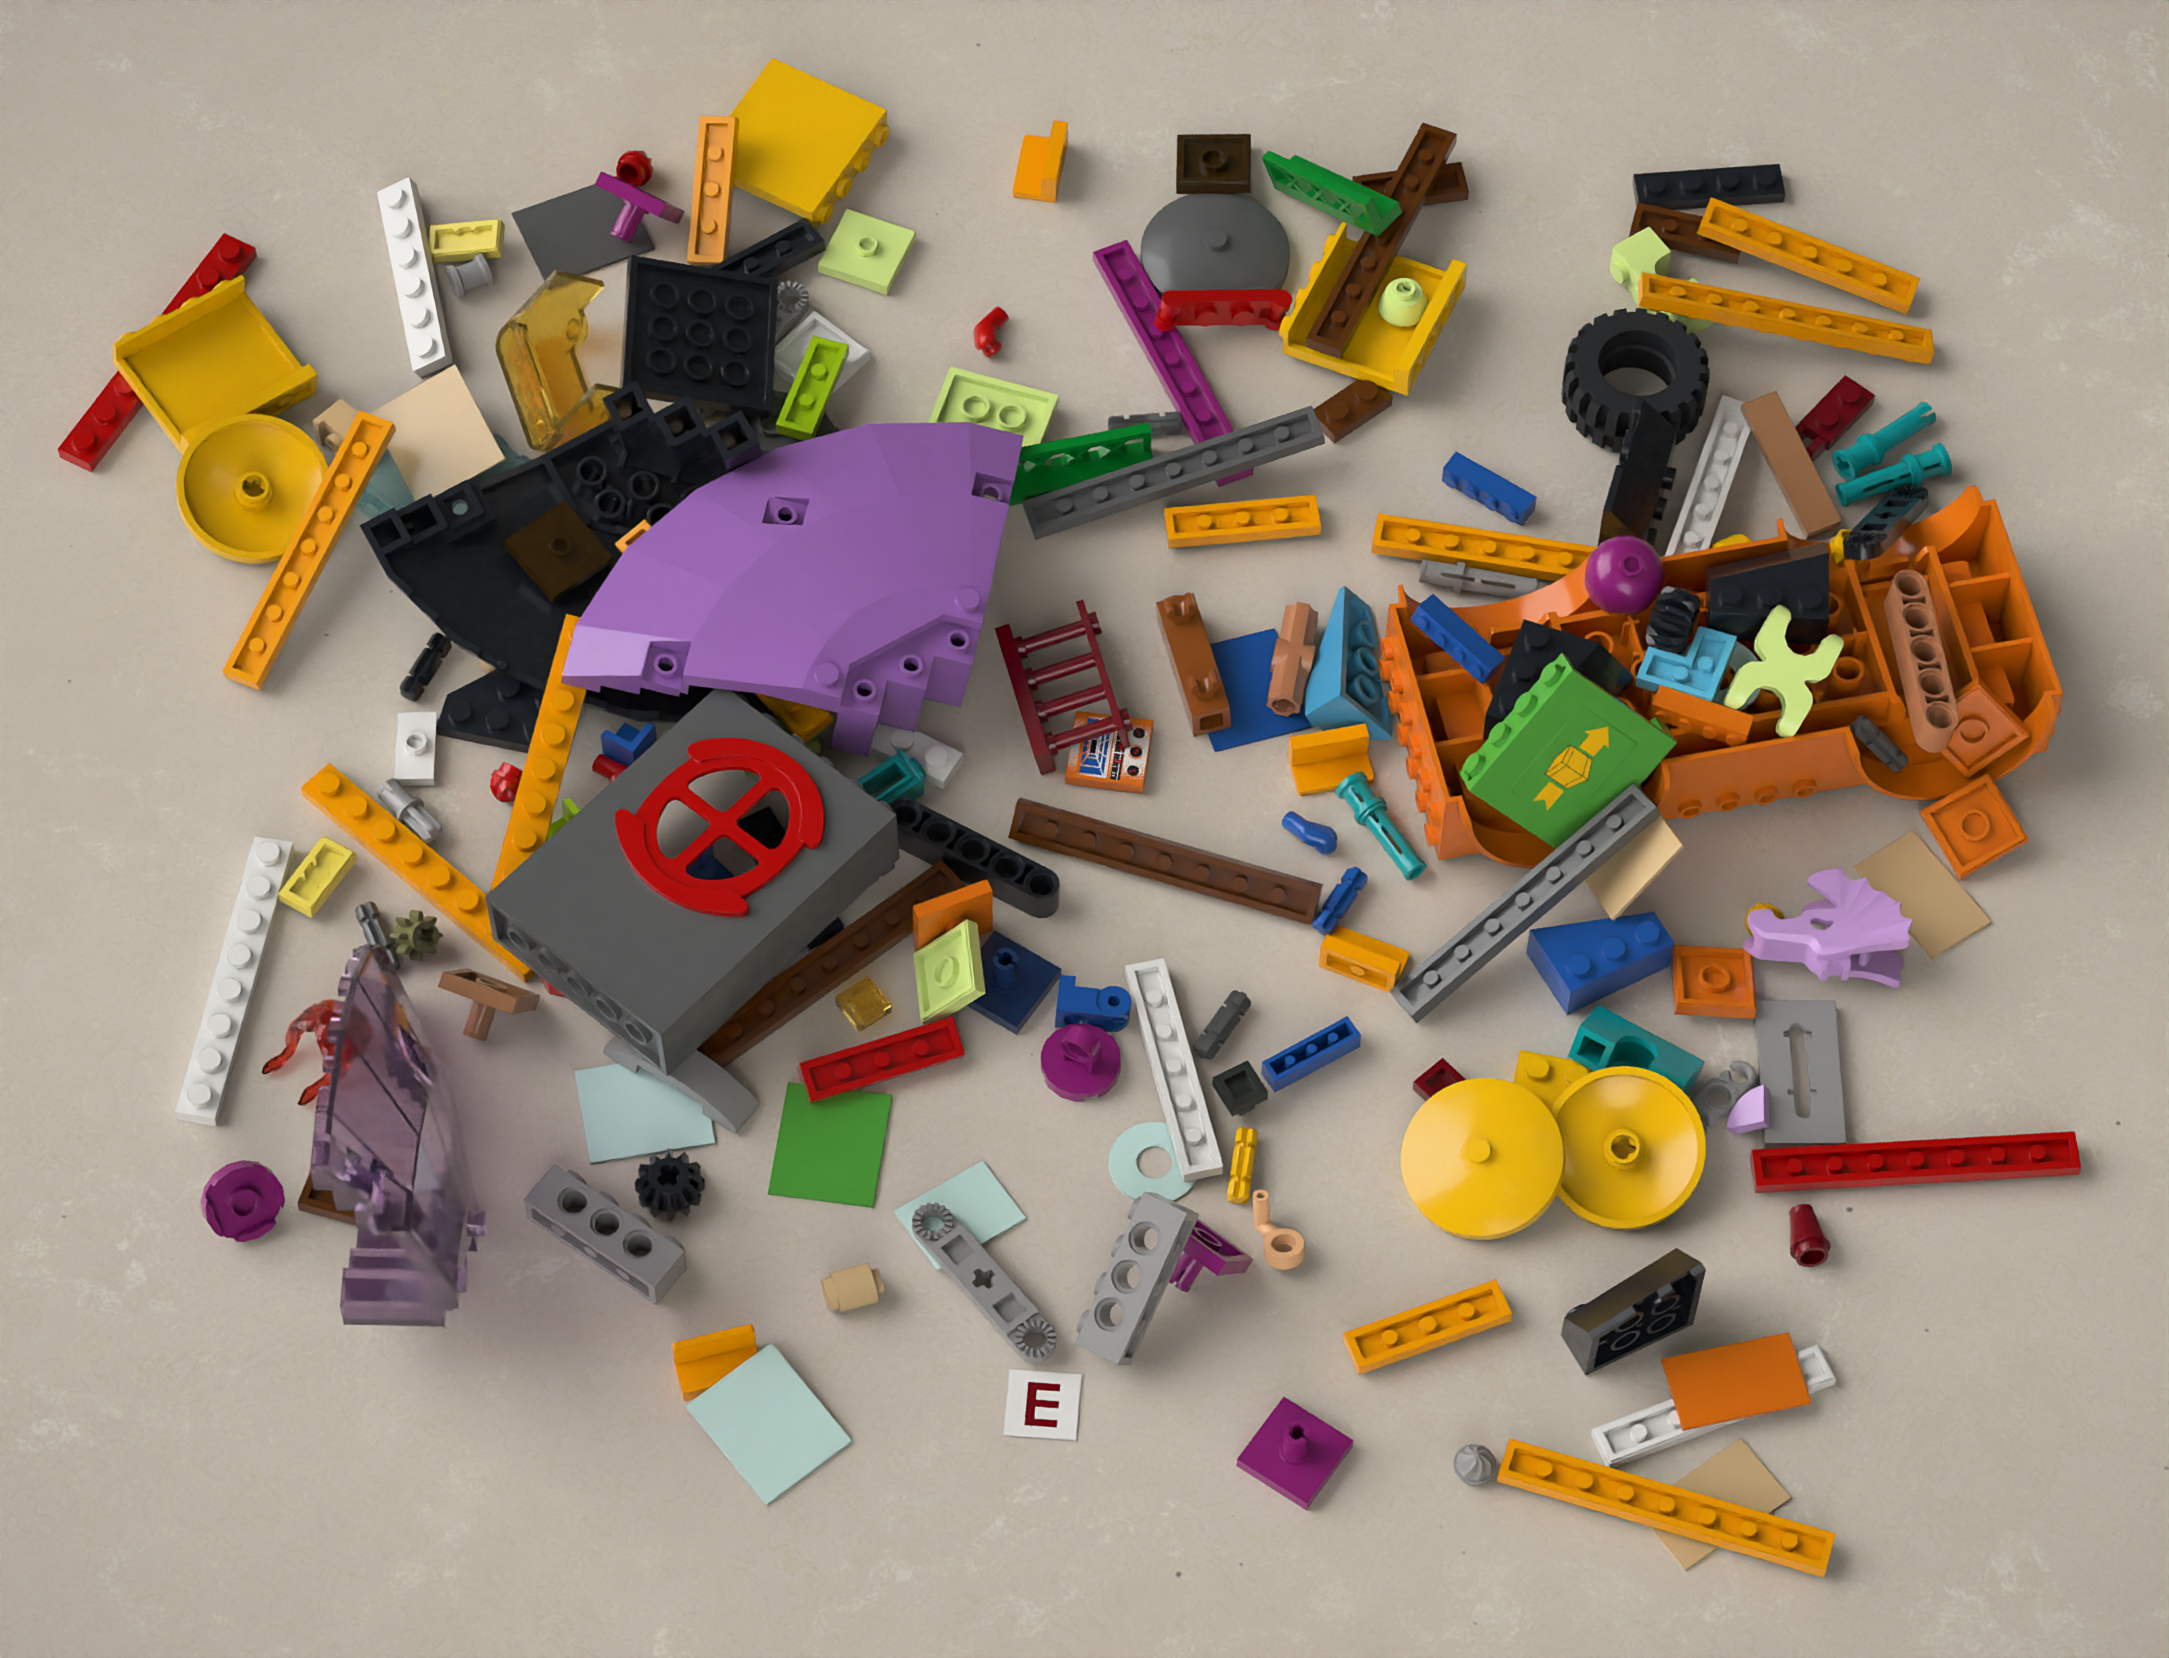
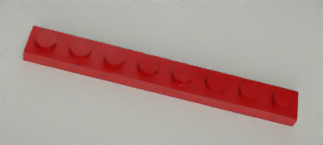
[58,233,257,473]
[1750,1131,2081,1193]

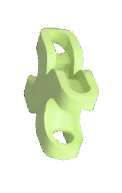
[1723,604,1844,738]

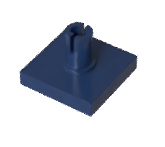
[966,930,1061,1035]

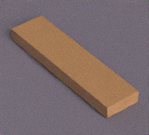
[1740,391,1842,539]

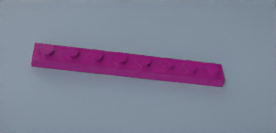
[1093,240,1254,487]

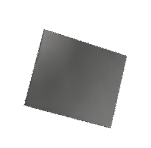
[511,176,655,287]

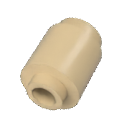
[821,1262,884,1312]

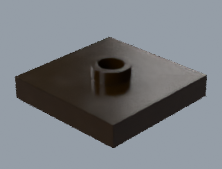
[1176,134,1251,194]
[503,500,614,603]

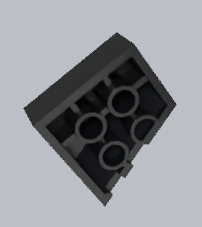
[1483,619,1634,740]
[1561,1248,1706,1376]

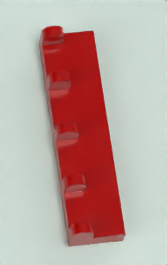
[797,1017,965,1104]

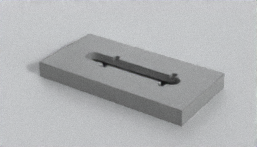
[1754,1000,1847,1149]

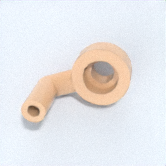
[1252,1189,1305,1270]

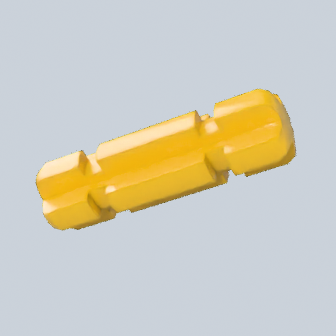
[1227,1127,1258,1205]

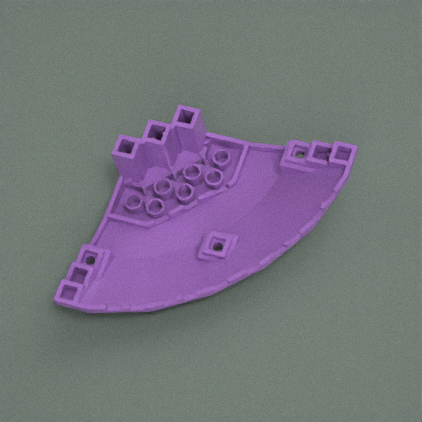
[561,422,1024,757]

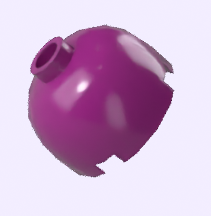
[1584,535,1664,616]

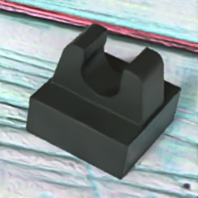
[1212,1060,1268,1117]

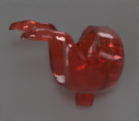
[262,999,366,1106]

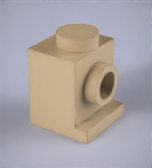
[313,398,358,455]

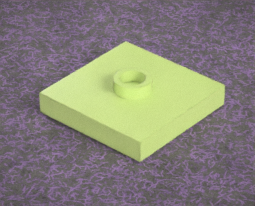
[818,209,916,295]
[913,919,986,1025]

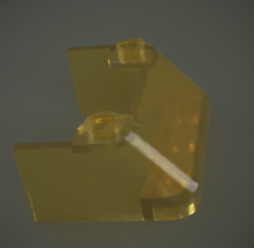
[495,270,621,453]

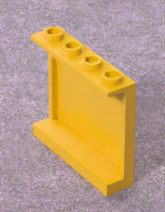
[729,58,890,231]
[1279,222,1467,396]
[113,275,318,456]

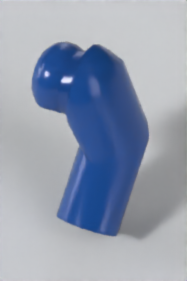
[1282,811,1338,855]

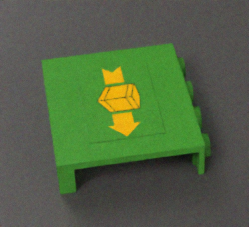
[1459,653,1677,849]

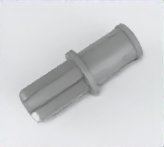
[377,778,443,843]

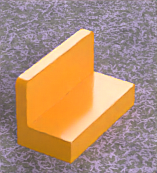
[1013,120,1068,203]
[1287,723,1374,796]
[1319,926,1410,993]
[672,1324,758,1401]

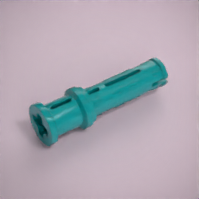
[1832,402,1936,481]
[1835,443,1952,507]
[1335,772,1427,881]

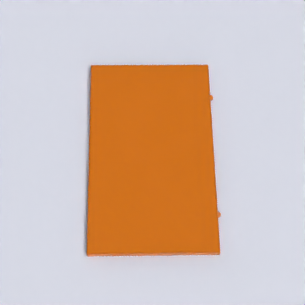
[1661,1332,1812,1431]

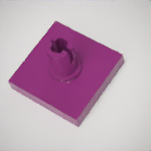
[594,171,685,243]
[1169,1219,1254,1292]
[1236,1397,1354,1510]

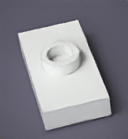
[394,712,438,786]

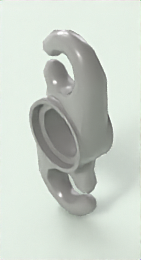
[1691,1061,1758,1135]

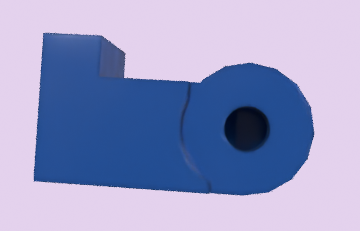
[1055,975,1132,1032]

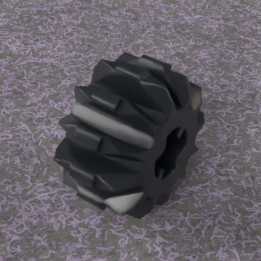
[1645,586,1701,655]
[634,1148,705,1221]

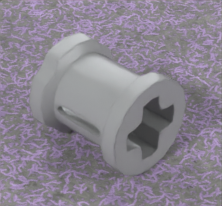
[445,253,493,298]

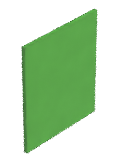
[768,1082,892,1208]

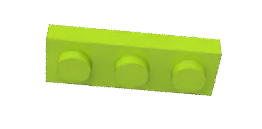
[776,335,849,441]

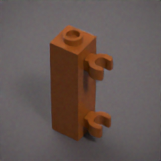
[1156,592,1231,737]

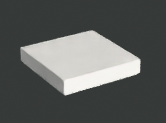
[774,311,871,393]

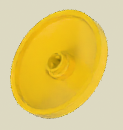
[176,414,329,564]
[1550,1066,1706,1231]
[1401,1078,1566,1240]

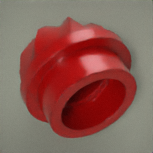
[616,150,654,187]
[490,762,523,803]

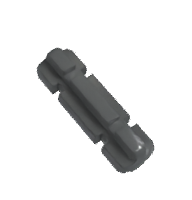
[1107,411,1182,436]
[1850,715,1909,772]
[355,902,400,975]
[1193,990,1251,1060]

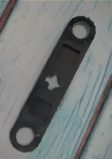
[1843,486,1929,560]

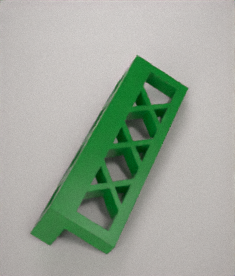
[1262,151,1402,237]
[1009,423,1154,506]

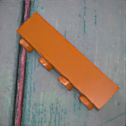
[1650,685,1755,747]

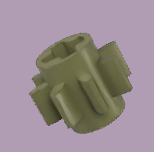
[390,910,443,961]

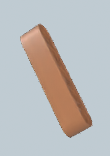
[1884,569,1959,753]

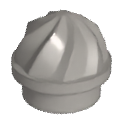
[1454,1444,1496,1486]

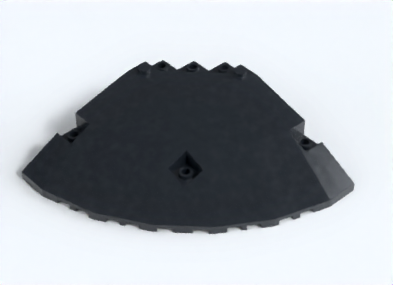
[360,381,791,724]

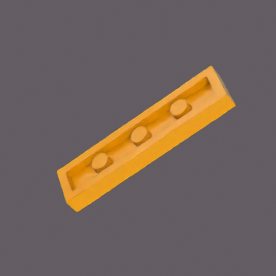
[687,116,739,266]
[1164,495,1321,549]
[1343,1279,1513,1375]

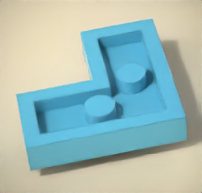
[1636,626,1737,702]

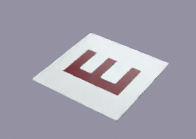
[1003,1369,1082,1441]

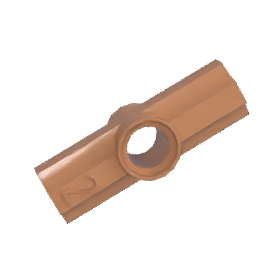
[1266,602,1318,716]

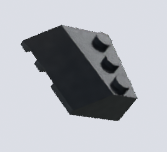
[1597,397,1677,547]
[1705,542,1829,645]

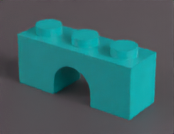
[1567,1005,1705,1097]

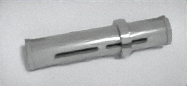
[1419,558,1537,598]

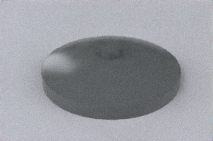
[1140,193,1290,299]

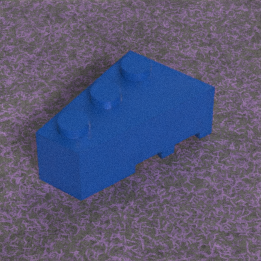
[1526,912,1675,1015]

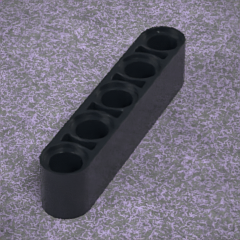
[890,798,1060,918]

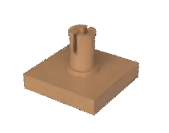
[438,968,540,1041]

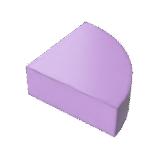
[1727,1085,1770,1134]

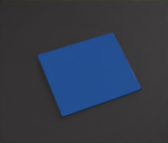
[1208,628,1311,752]

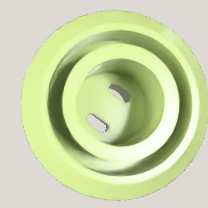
[1378,278,1429,327]

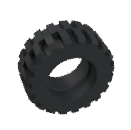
[1561,308,1710,454]

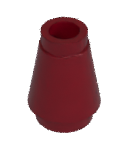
[1789,1204,1831,1267]

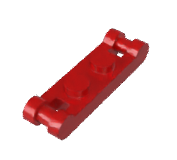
[1154,289,1292,332]

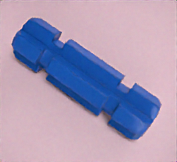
[1312,866,1368,936]

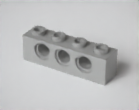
[524,1164,687,1305]
[1075,1192,1200,1365]

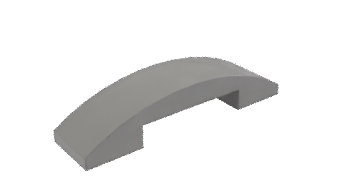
[603,1036,759,1134]

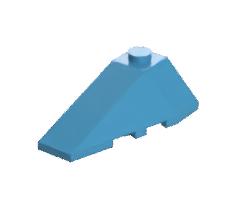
[1305,586,1393,741]

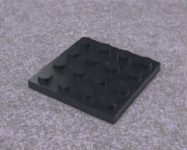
[619,255,778,418]

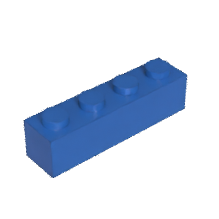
[1442,452,1537,526]
[1411,594,1506,684]
[1261,1016,1361,1093]

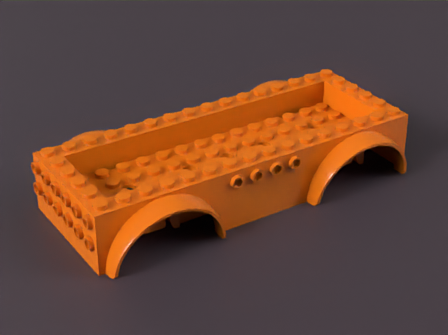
[1378,485,2063,869]

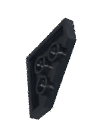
[436,669,544,753]

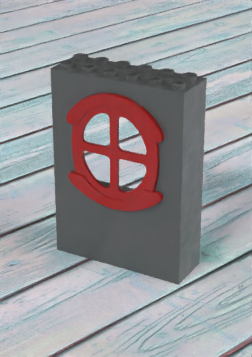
[485,688,900,1076]

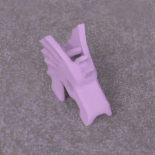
[1743,868,1912,988]

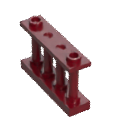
[994,599,1134,776]

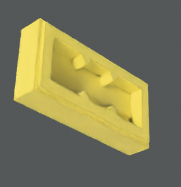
[428,219,505,264]
[278,835,357,918]

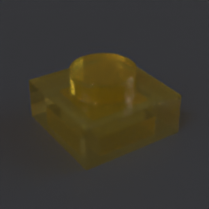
[835,976,892,1033]

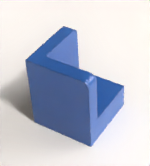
[601,722,657,767]

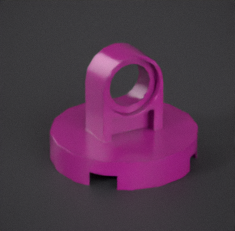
[1040,1023,1121,1102]
[200,1160,285,1242]

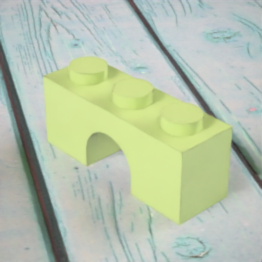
[1610,227,1713,334]

